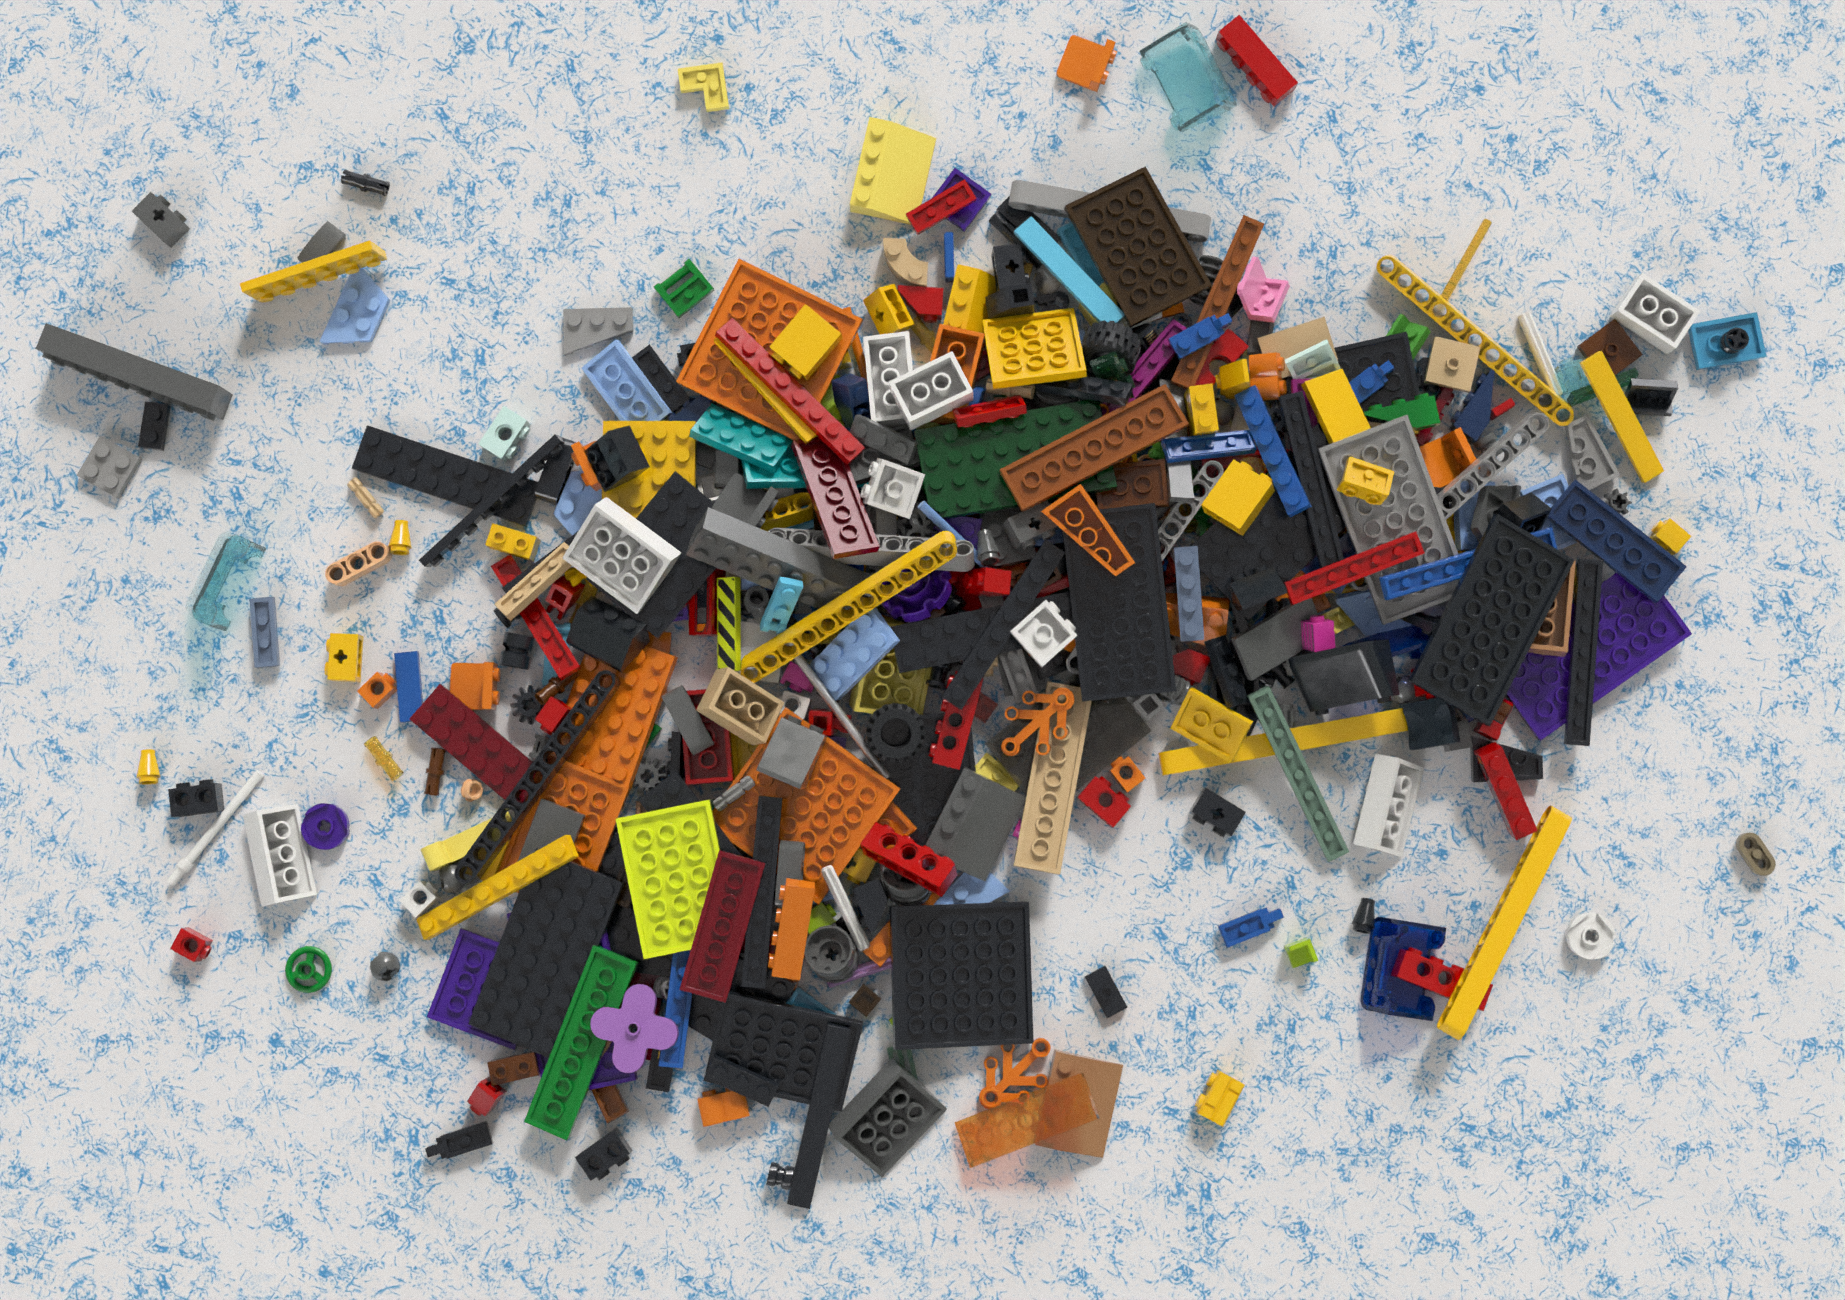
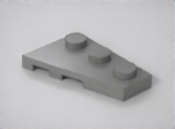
[563,307,633,356]
[1565,414,1620,490]

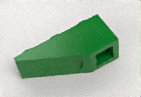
[1364,393,1440,431]

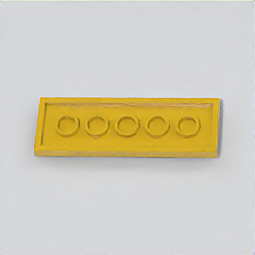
[240,240,387,303]

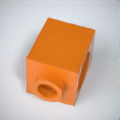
[357,672,397,709]
[1109,756,1145,793]

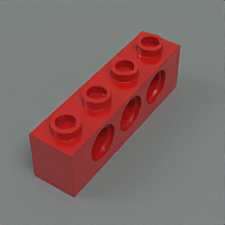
[928,671,984,770]
[860,822,957,897]
[1390,947,1493,1011]

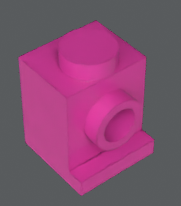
[780,661,815,693]

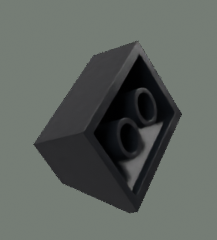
[566,595,650,673]

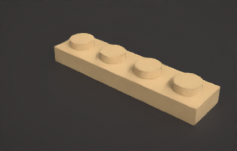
[494,542,572,621]

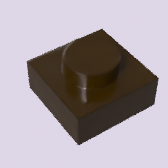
[849,984,882,1017]

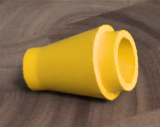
[388,520,412,555]
[136,749,161,785]

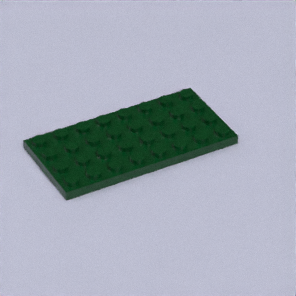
[914,400,1117,522]

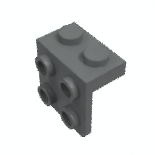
[712,473,779,528]

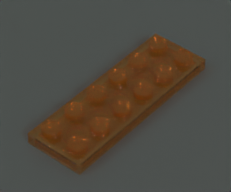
[955,1073,1100,1168]

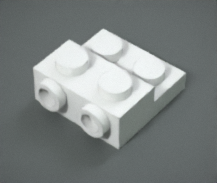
[860,458,925,519]
[1010,600,1077,667]

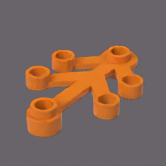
[1001,688,1075,757]
[979,1038,1051,1109]

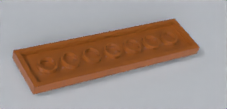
[1000,384,1189,512]

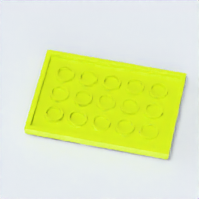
[616,799,720,959]

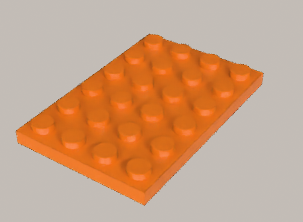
[550,646,678,790]
[498,754,631,893]

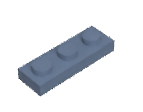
[249,596,280,668]

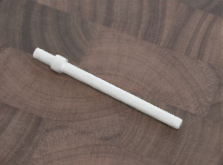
[167,770,264,886]

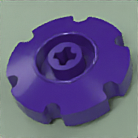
[881,569,952,622]

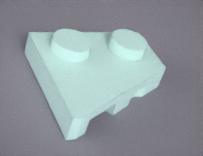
[1284,339,1341,379]

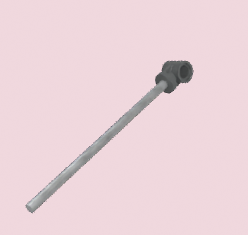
[743,586,891,778]

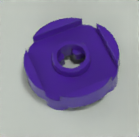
[301,803,350,850]

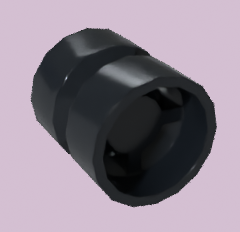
[498,632,535,670]

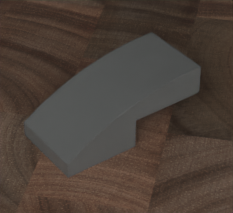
[297,221,346,262]

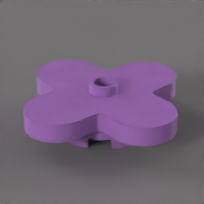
[590,984,679,1073]

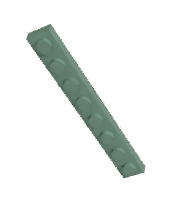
[1247,685,1349,862]

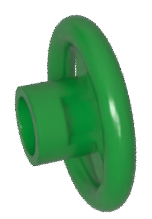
[285,946,332,993]

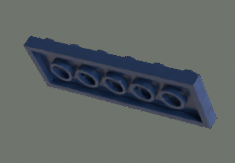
[1547,479,1687,603]

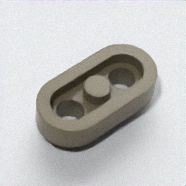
[1736,833,1776,876]

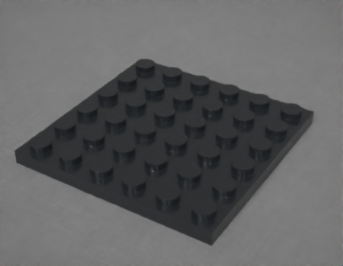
[889,901,1034,1050]

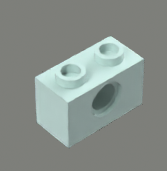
[478,406,531,462]

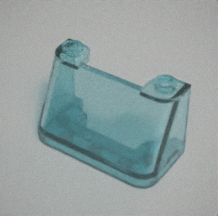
[1139,22,1237,132]
[186,532,266,631]

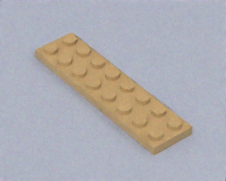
[1013,681,1092,875]

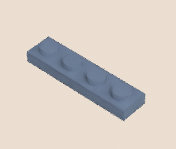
[1174,546,1204,642]

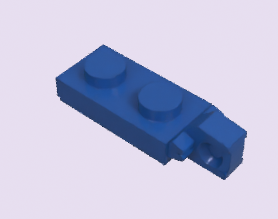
[1168,313,1233,360]
[1349,360,1394,404]
[1218,907,1284,948]

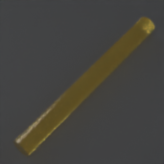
[1441,219,1492,301]

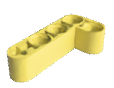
[421,811,514,872]

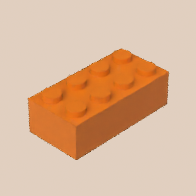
[930,324,985,425]

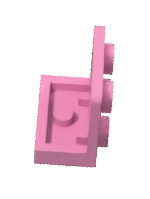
[1237,257,1290,323]

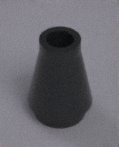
[1352,898,1375,934]

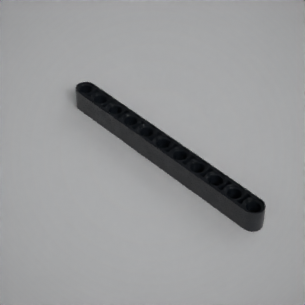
[455,670,620,884]

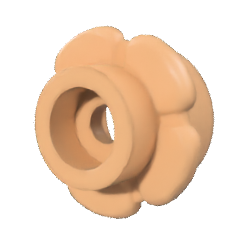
[461,779,483,802]

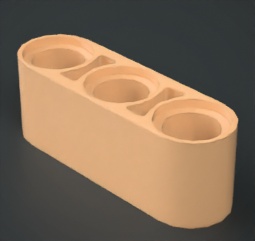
[325,541,392,586]

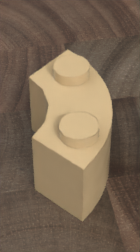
[883,238,928,287]

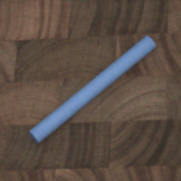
[918,501,989,568]

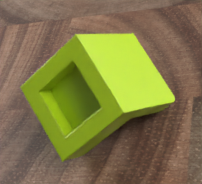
[1284,938,1318,968]

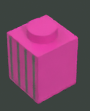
[1301,615,1335,652]

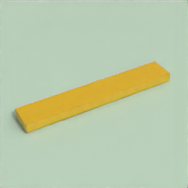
[714,337,817,444]
[1579,351,1664,483]

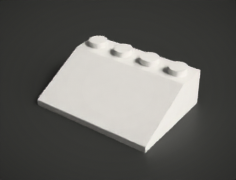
[563,497,681,614]

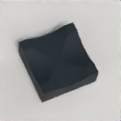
[1402,698,1461,750]

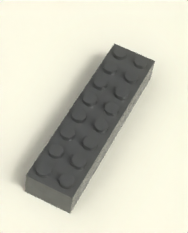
[36,323,233,421]
[686,507,872,610]

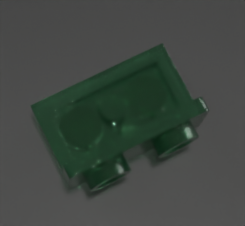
[1089,351,1136,399]

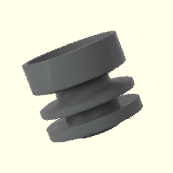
[880,855,932,906]
[804,925,860,984]

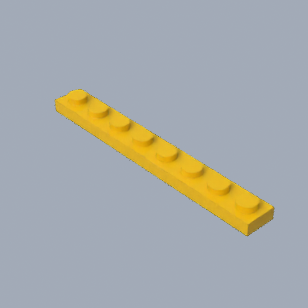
[416,835,579,940]

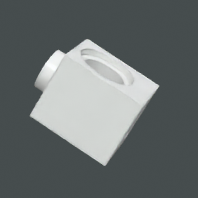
[777,690,812,720]
[400,881,440,918]

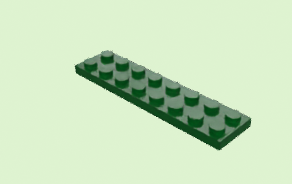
[524,945,638,1141]

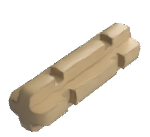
[347,477,384,518]

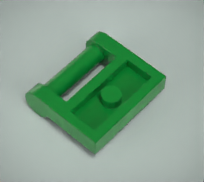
[653,259,715,318]

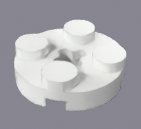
[1565,912,1615,959]

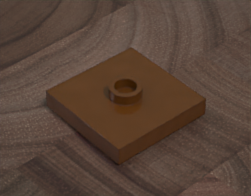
[1577,319,1643,375]

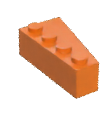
[1041,484,1135,576]
[1165,592,1230,645]
[768,878,815,980]

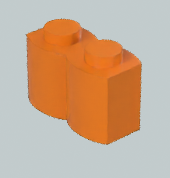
[1249,352,1287,401]
[697,1088,750,1127]

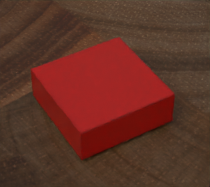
[1490,398,1515,420]

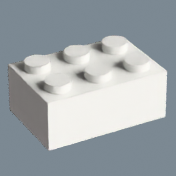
[1610,273,1700,354]
[889,351,974,431]

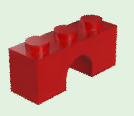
[1194,328,1249,386]

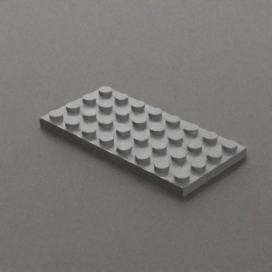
[1317,415,1460,625]

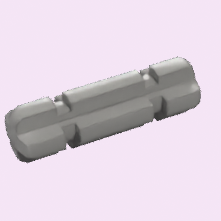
[713,776,755,811]

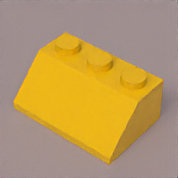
[943,264,996,346]

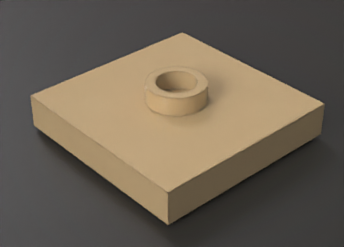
[1424,336,1480,393]

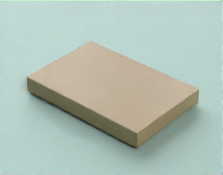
[1258,317,1338,379]

